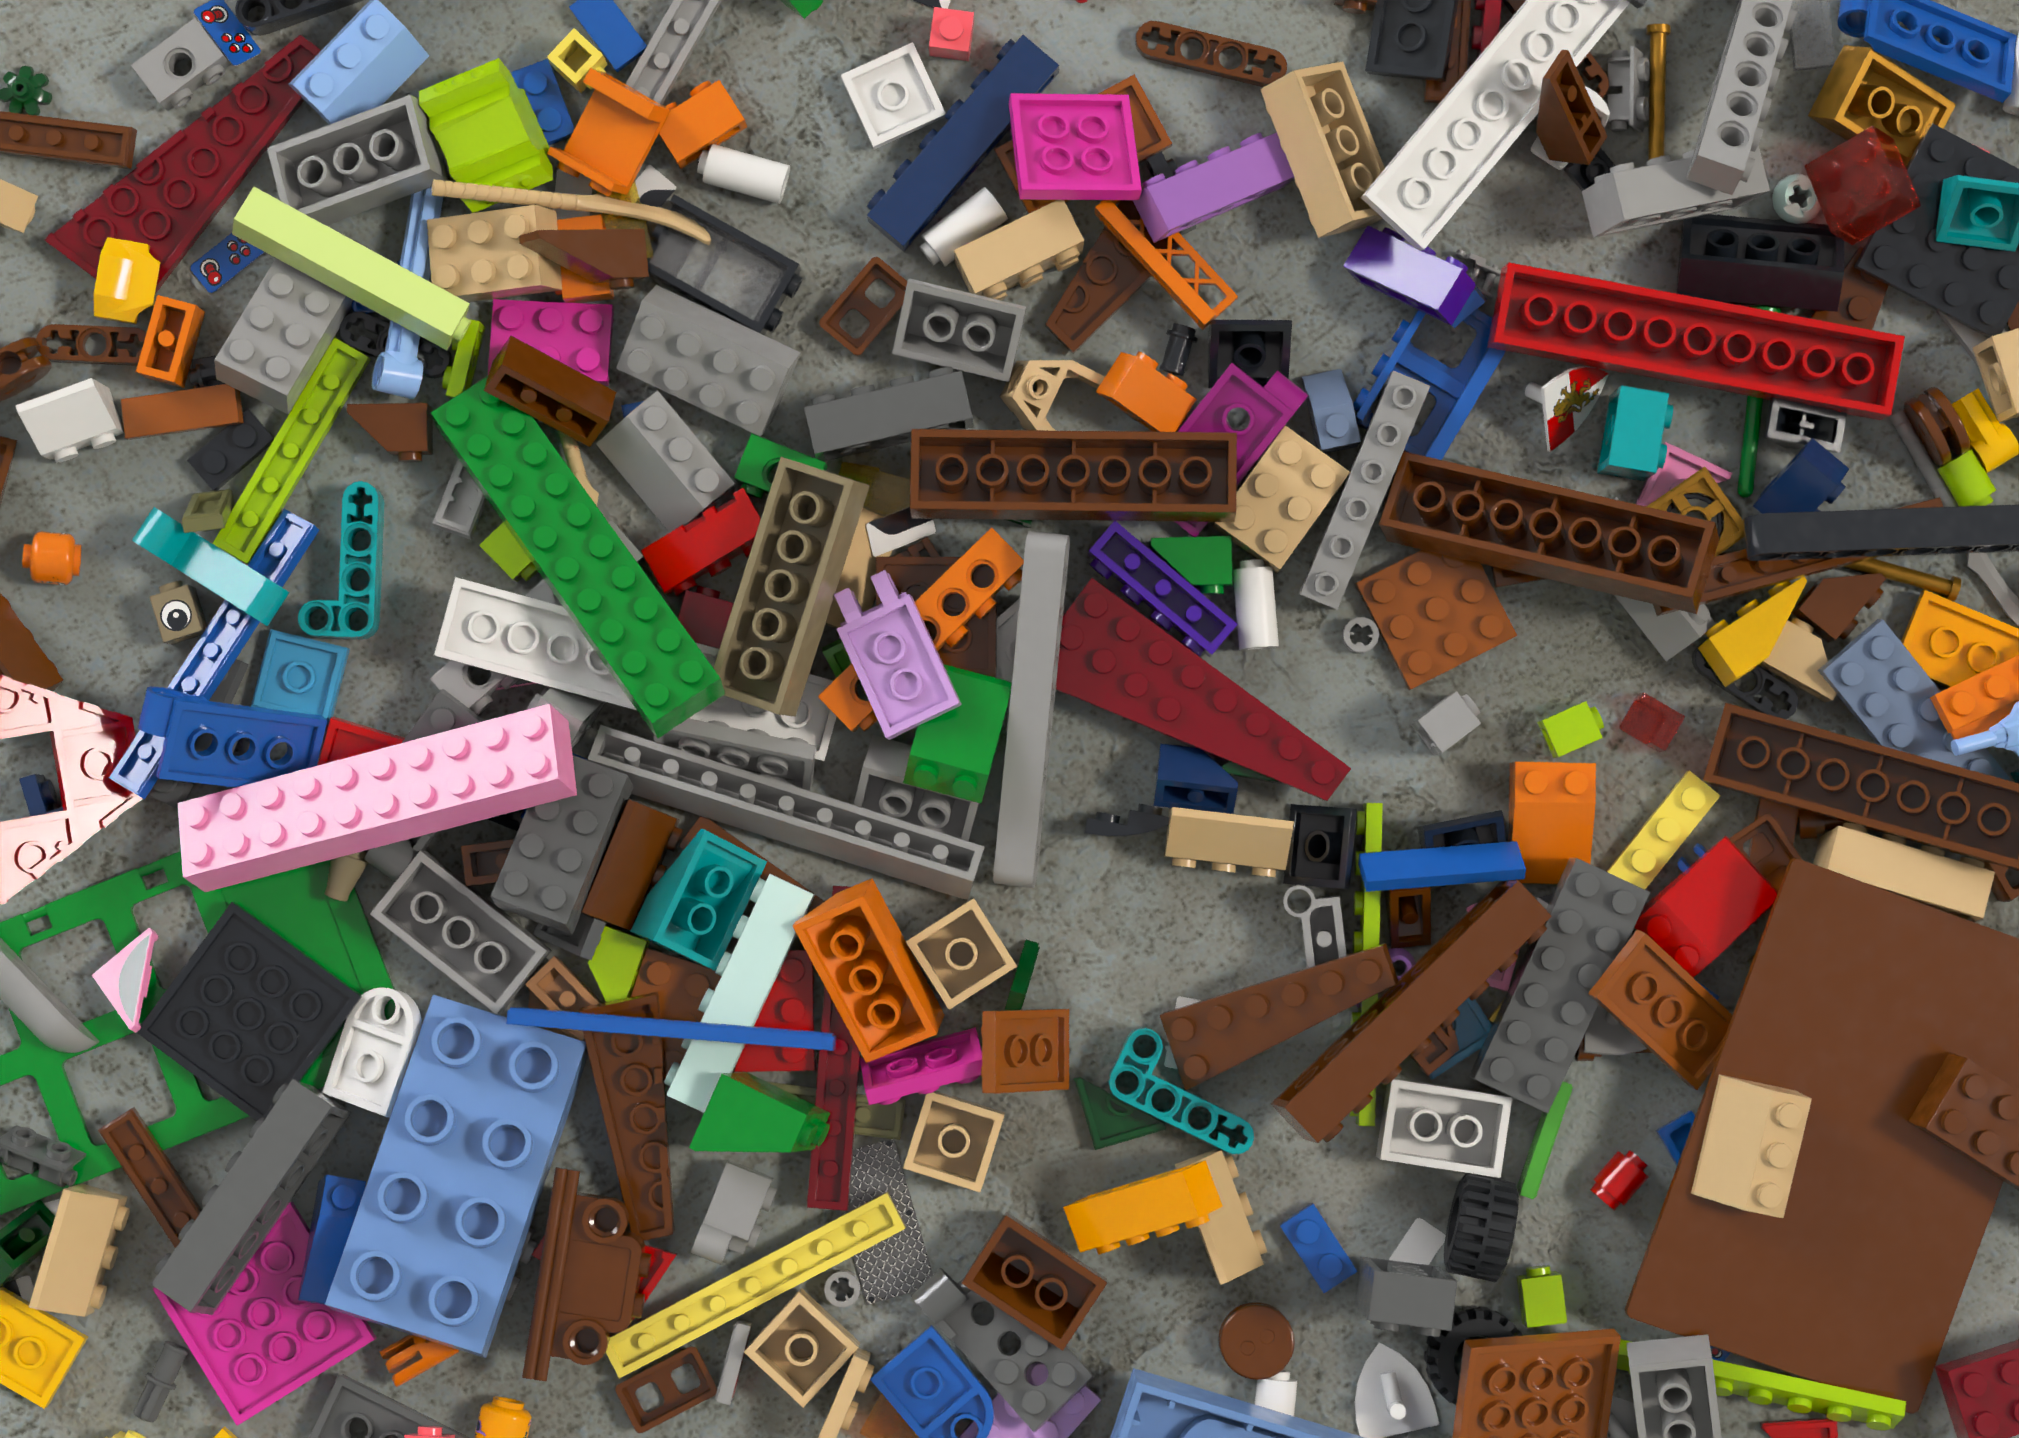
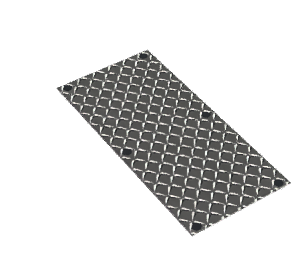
[840,1139,933,1305]

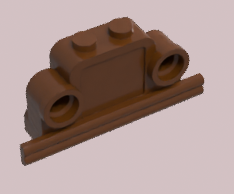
[522,1167,651,1381]

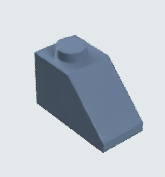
[1302,369,1361,454]

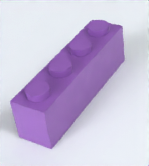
[1133,133,1295,243]

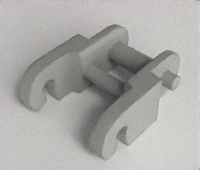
[1455,249,1501,300]

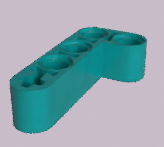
[298,481,385,640]
[132,507,290,626]
[1108,1027,1254,1154]

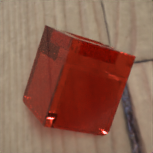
[1619,692,1685,753]

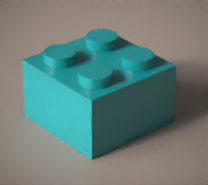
[1597,385,1673,481]

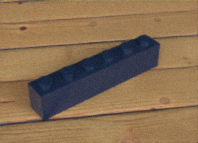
[867,35,1059,252]

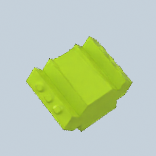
[419,58,553,213]

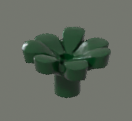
[0,66,52,116]

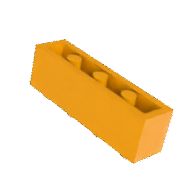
[1063,1160,1223,1255]

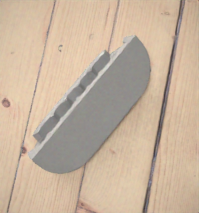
[0,938,100,1053]

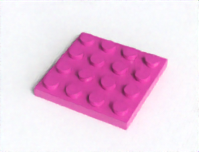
[153,1201,376,1426]

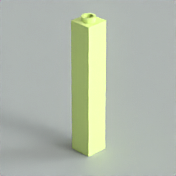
[232,187,471,350]

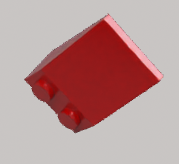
[1634,835,1778,977]

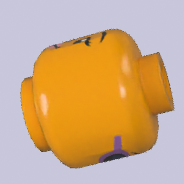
[475,1396,531,1438]

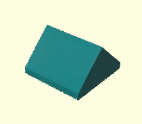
[1936,175,2019,252]

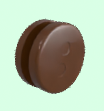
[0,337,52,402]
[1904,387,1971,466]
[1218,1302,1295,1380]

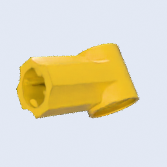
[1952,388,2019,473]

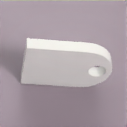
[322,987,422,1117]

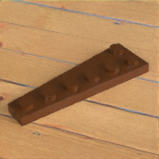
[1160,943,1399,1090]
[578,992,675,1241]

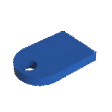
[870,1325,994,1438]

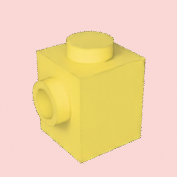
[547,28,608,93]

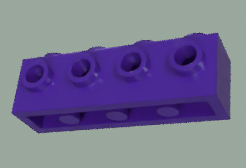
[1088,521,1238,658]

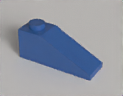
[298,1174,366,1305]

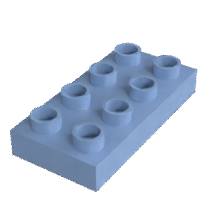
[325,995,589,1358]

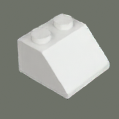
[15,378,124,463]

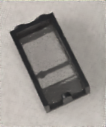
[647,194,803,335]

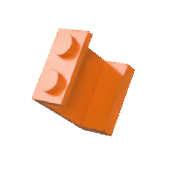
[547,68,670,196]

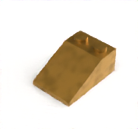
[1808,45,1956,169]

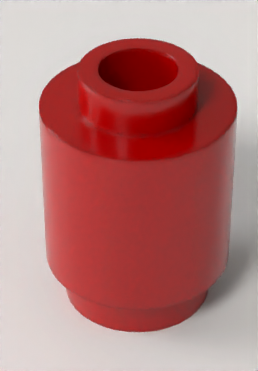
[1590,1150,1649,1211]

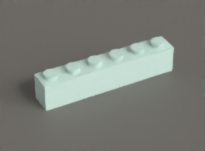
[664,874,815,1113]

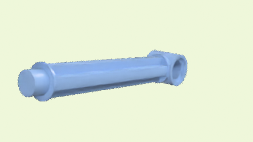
[372,187,443,399]

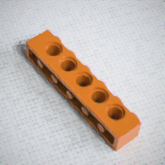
[818,527,1024,732]

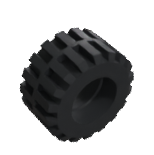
[1444,1173,1519,1282]
[1424,1306,1523,1405]

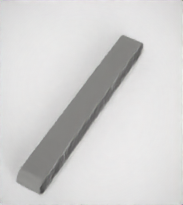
[993,531,1070,888]

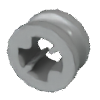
[1342,617,1379,654]
[824,1270,861,1308]

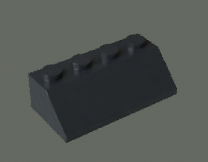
[1676,214,1845,312]

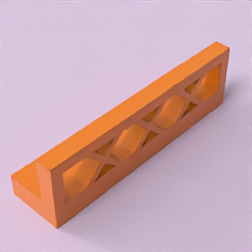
[1095,200,1238,330]

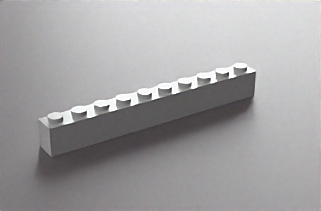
[587,725,984,900]

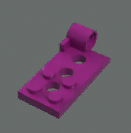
[1174,363,1309,537]

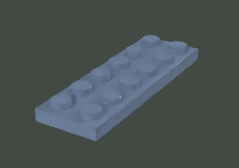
[1818,619,2013,782]

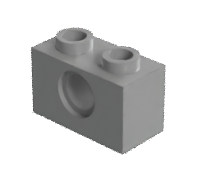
[131,18,231,111]

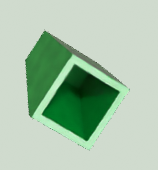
[903,664,1012,804]
[689,1072,830,1153]

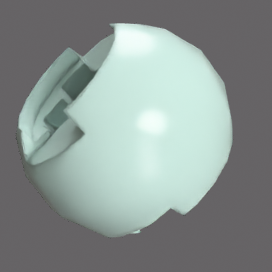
[1772,174,1823,224]

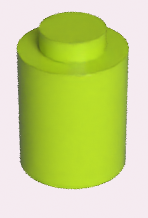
[1937,449,1996,507]

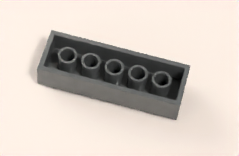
[1468,858,1650,1114]
[151,1079,351,1315]

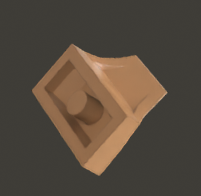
[525,956,602,1041]

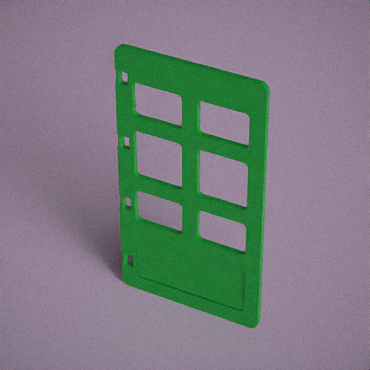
[0,851,396,1215]

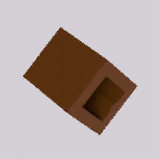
[1791,573,1886,642]

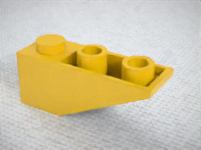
[1698,577,1807,687]

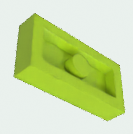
[442,319,486,399]

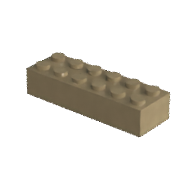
[713,457,870,717]

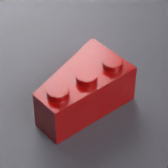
[641,488,761,597]

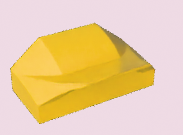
[94,237,160,324]

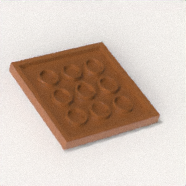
[1452,1329,1621,1438]

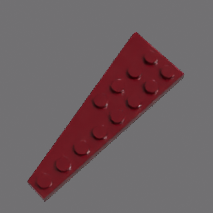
[45,35,321,313]
[1056,578,1351,801]

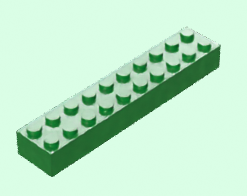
[431,376,725,739]

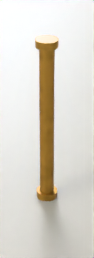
[1646,24,1671,160]
[1843,558,1962,601]

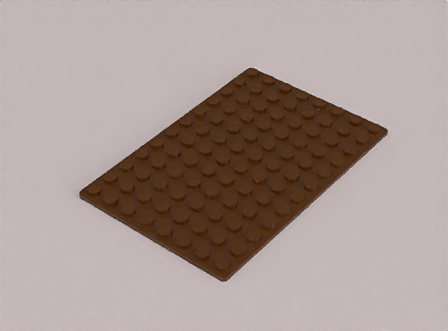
[1625,858,2019,1414]

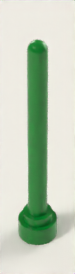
[1737,306,1781,498]

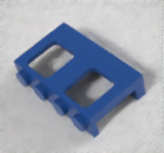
[1353,309,1506,460]

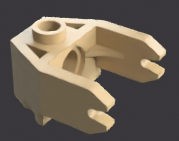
[1000,360,1105,431]

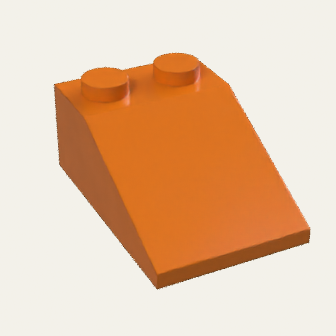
[1508,762,1596,884]

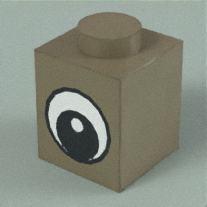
[149,581,207,645]

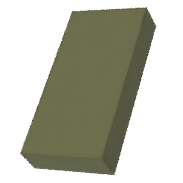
[182,489,234,533]

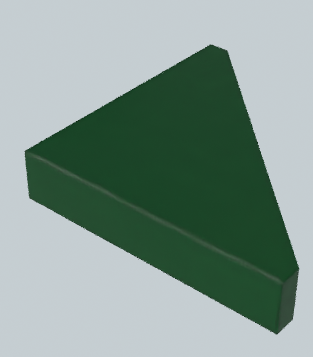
[1004,939,1040,1010]
[1074,1077,1166,1150]

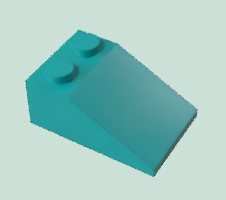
[631,829,767,971]

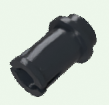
[1160,323,1198,376]

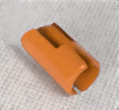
[379,1334,459,1387]

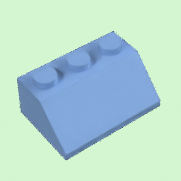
[288,0,429,125]

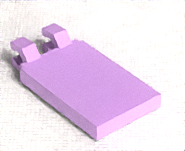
[834,570,962,740]

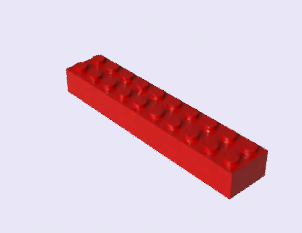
[1487,262,1905,420]

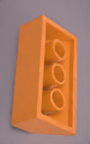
[793,878,945,1063]

